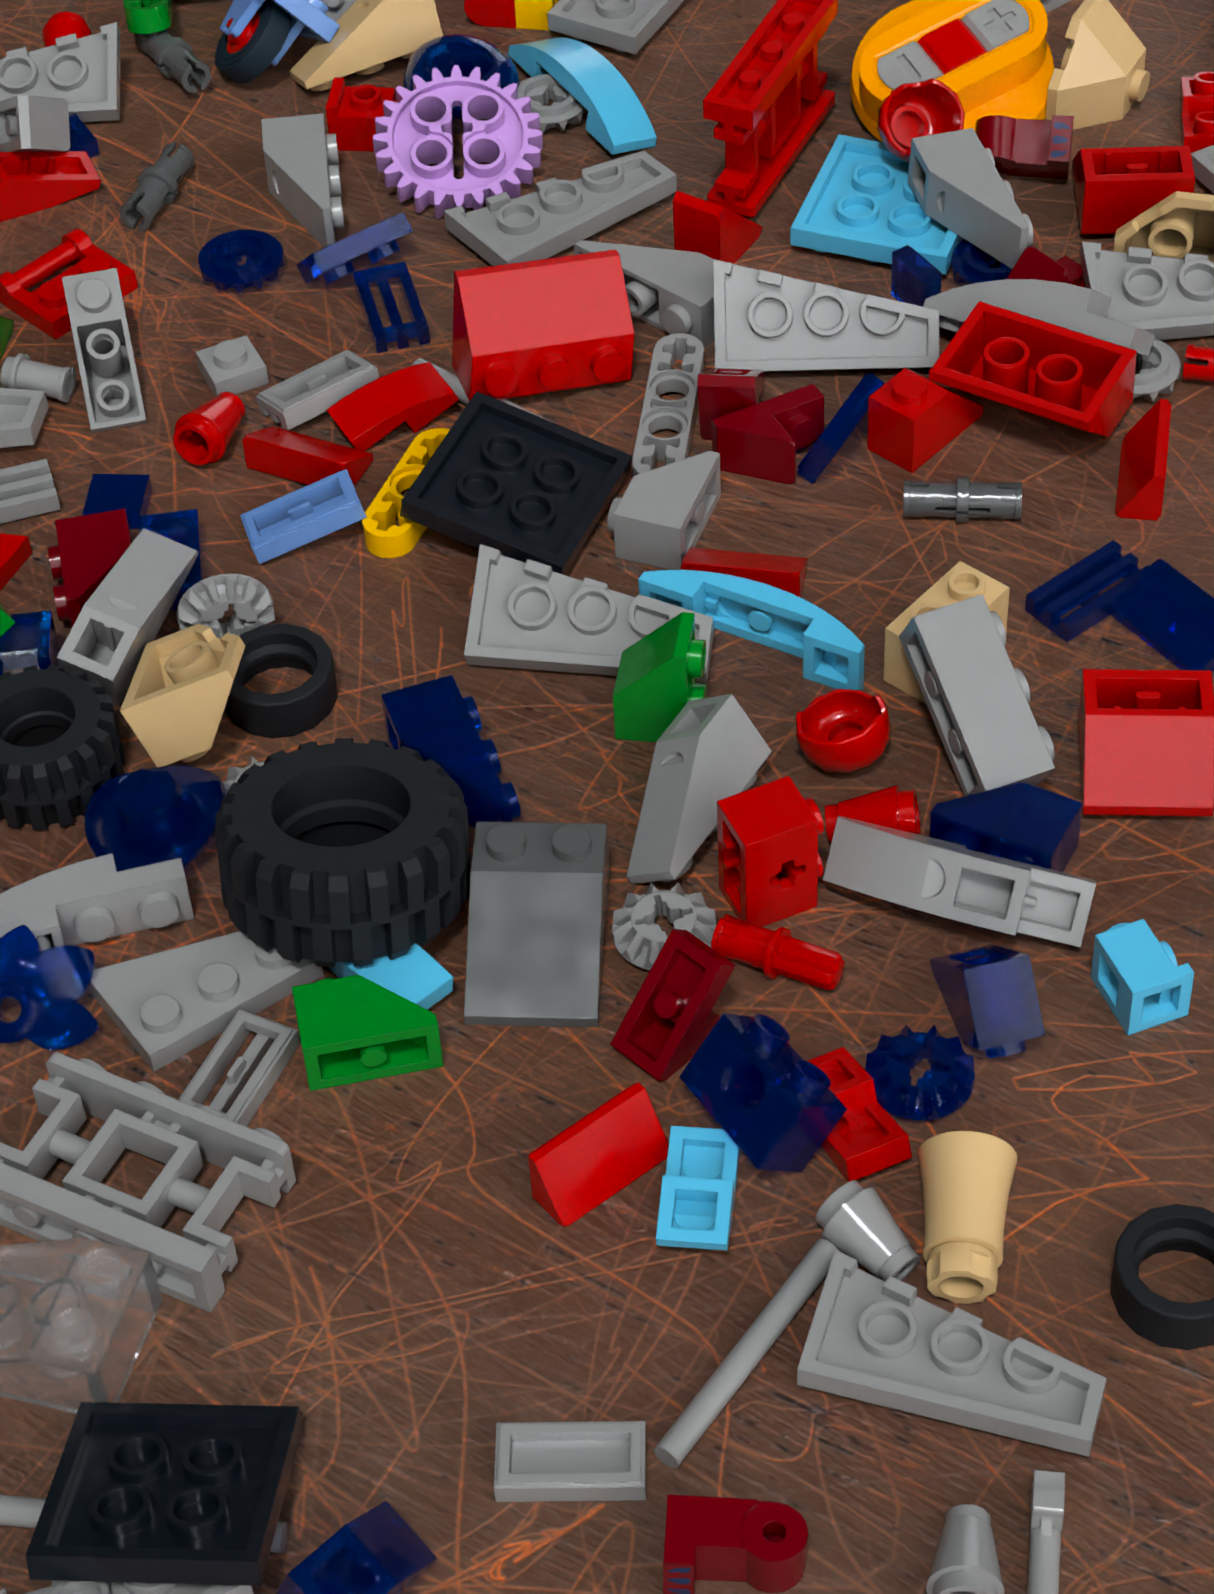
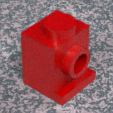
[325,77,397,152]

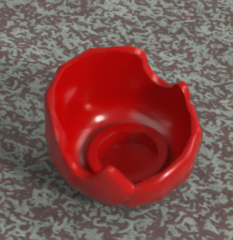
[877,78,965,163]
[795,688,891,774]

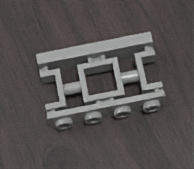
[0,1052,296,1313]

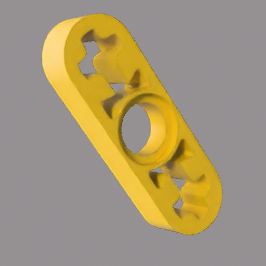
[362,428,450,558]

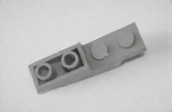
[923,279,1155,357]
[823,815,1096,948]
[0,853,194,982]

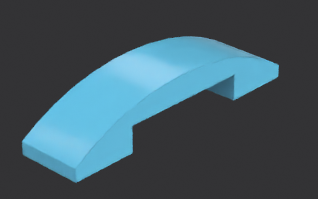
[508,37,657,155]
[638,570,865,691]

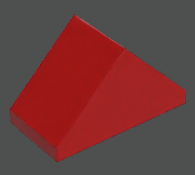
[673,190,763,264]

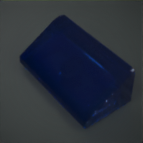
[1111,558,1214,672]

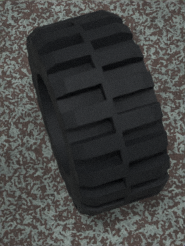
[215,738,470,967]

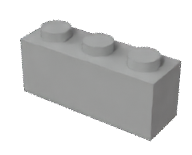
[899,594,1055,809]

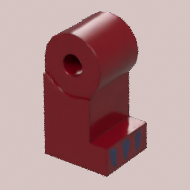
[975,115,1074,180]
[663,1494,809,1594]

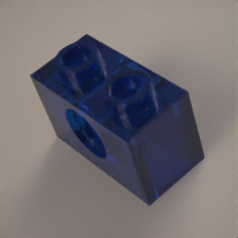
[679,1013,847,1172]

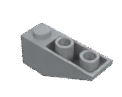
[261,113,345,252]
[908,128,1033,269]
[574,240,715,349]
[62,268,147,433]
[57,528,198,707]
[626,694,772,884]

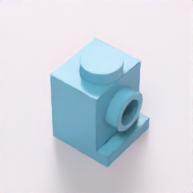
[1091,919,1194,1036]

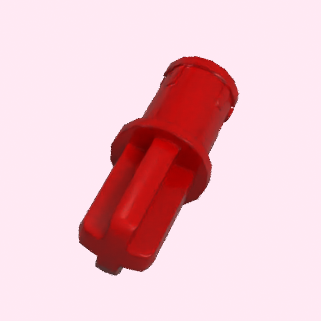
[711,914,845,990]

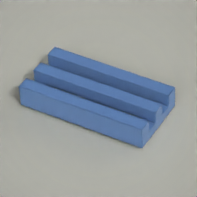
[240,469,367,564]

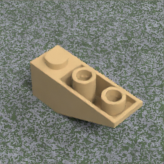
[289,0,444,91]

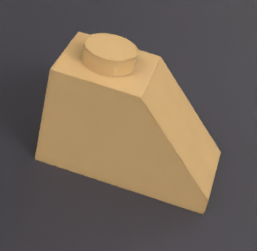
[1045,0,1150,130]
[1114,191,1214,263]
[120,624,245,768]

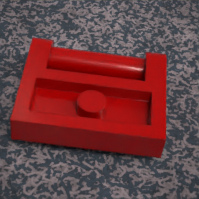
[0,228,138,340]

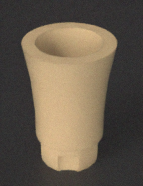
[918,1131,1018,1304]

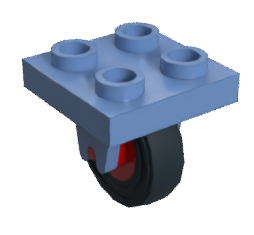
[214,0,340,84]

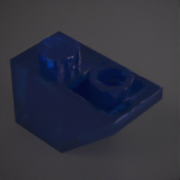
[929,782,1082,872]
[276,1501,437,1594]

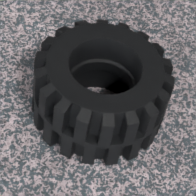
[0,665,125,830]

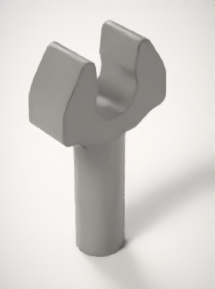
[1027,1470,1065,1594]

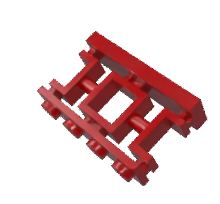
[703,0,838,217]

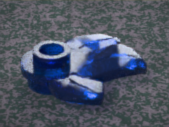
[0,925,99,1050]

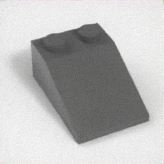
[464,822,610,1027]

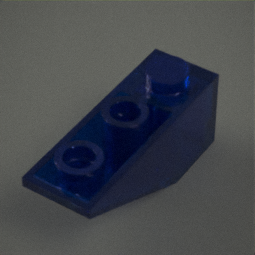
[381,675,521,828]

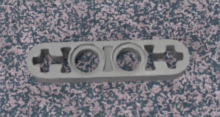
[632,333,704,476]

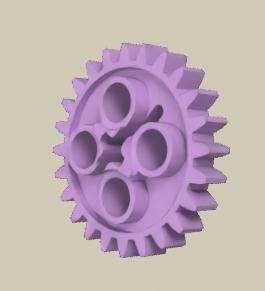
[373,65,543,219]

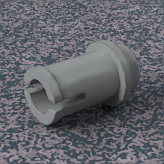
[0,353,76,402]

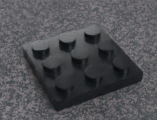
[400,391,633,575]
[26,1402,302,1586]

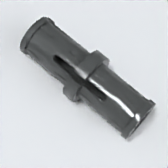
[138,29,211,93]
[119,142,195,232]
[903,476,1022,523]

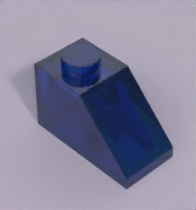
[930,945,1045,1058]

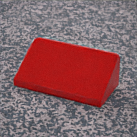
[1115,399,1172,521]
[242,426,373,486]
[680,547,808,598]
[528,1082,669,1227]

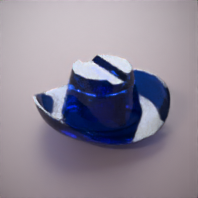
[403,34,520,119]
[84,766,225,872]

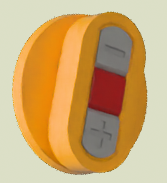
[850,0,1055,142]

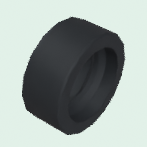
[225,623,337,738]
[1110,1204,1214,1350]

